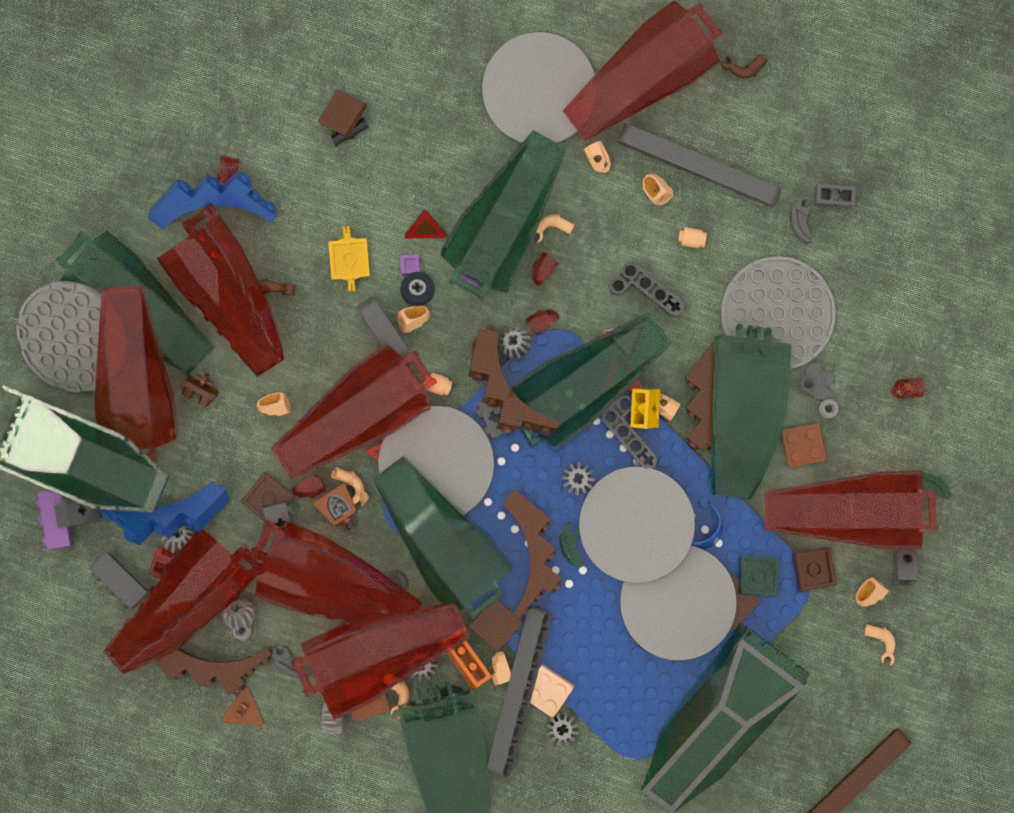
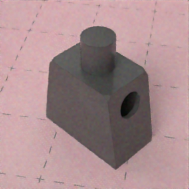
[892,540,918,586]

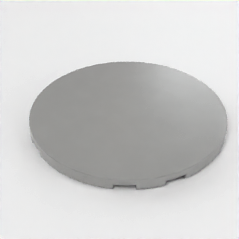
[482,32,596,146]
[721,256,836,371]
[16,281,127,393]
[378,406,494,521]
[579,467,695,583]
[620,546,736,660]

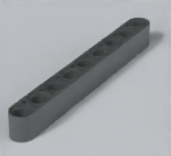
[617,124,781,207]
[487,606,552,778]

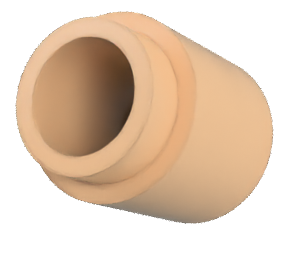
[678,227,707,249]
[423,372,453,396]

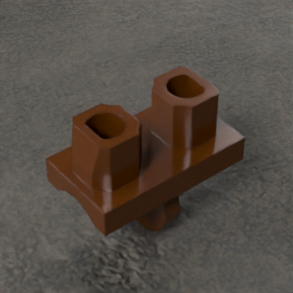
[182,373,220,407]

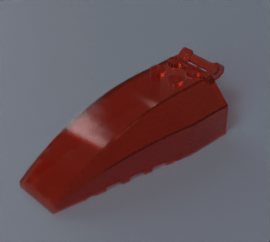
[562,0,723,141]
[156,204,284,377]
[94,286,179,465]
[271,345,438,480]
[765,471,938,549]
[250,521,422,635]
[103,528,266,674]
[291,602,470,720]

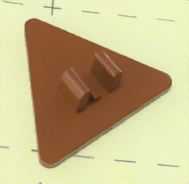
[221,686,264,726]

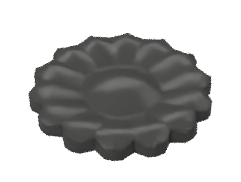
[385,569,409,596]

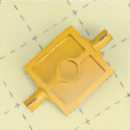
[328,226,370,292]

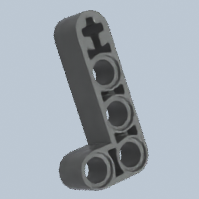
[609,262,684,317]
[356,296,415,371]
[601,395,657,469]

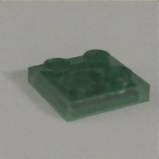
[739,555,780,597]

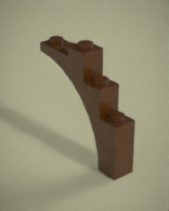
[468,328,559,435]
[684,342,742,468]
[502,489,562,618]
[143,631,273,695]

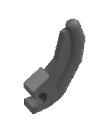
[790,196,812,243]
[272,647,314,678]

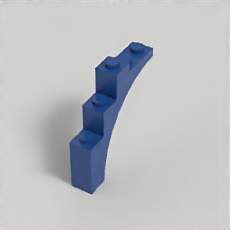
[148,170,277,229]
[99,481,230,546]

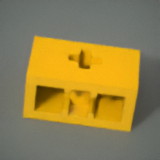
[630,388,660,429]

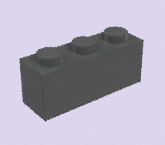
[90,552,149,609]

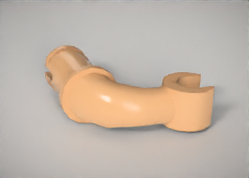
[530,214,574,242]
[331,467,369,507]
[864,624,896,666]
[382,673,410,719]

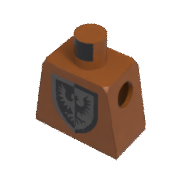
[313,483,358,532]

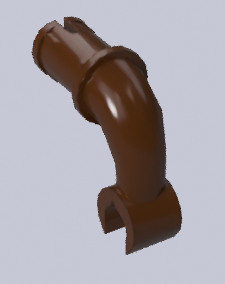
[721,54,767,78]
[249,279,296,296]

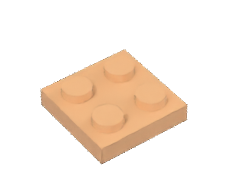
[530,664,575,718]

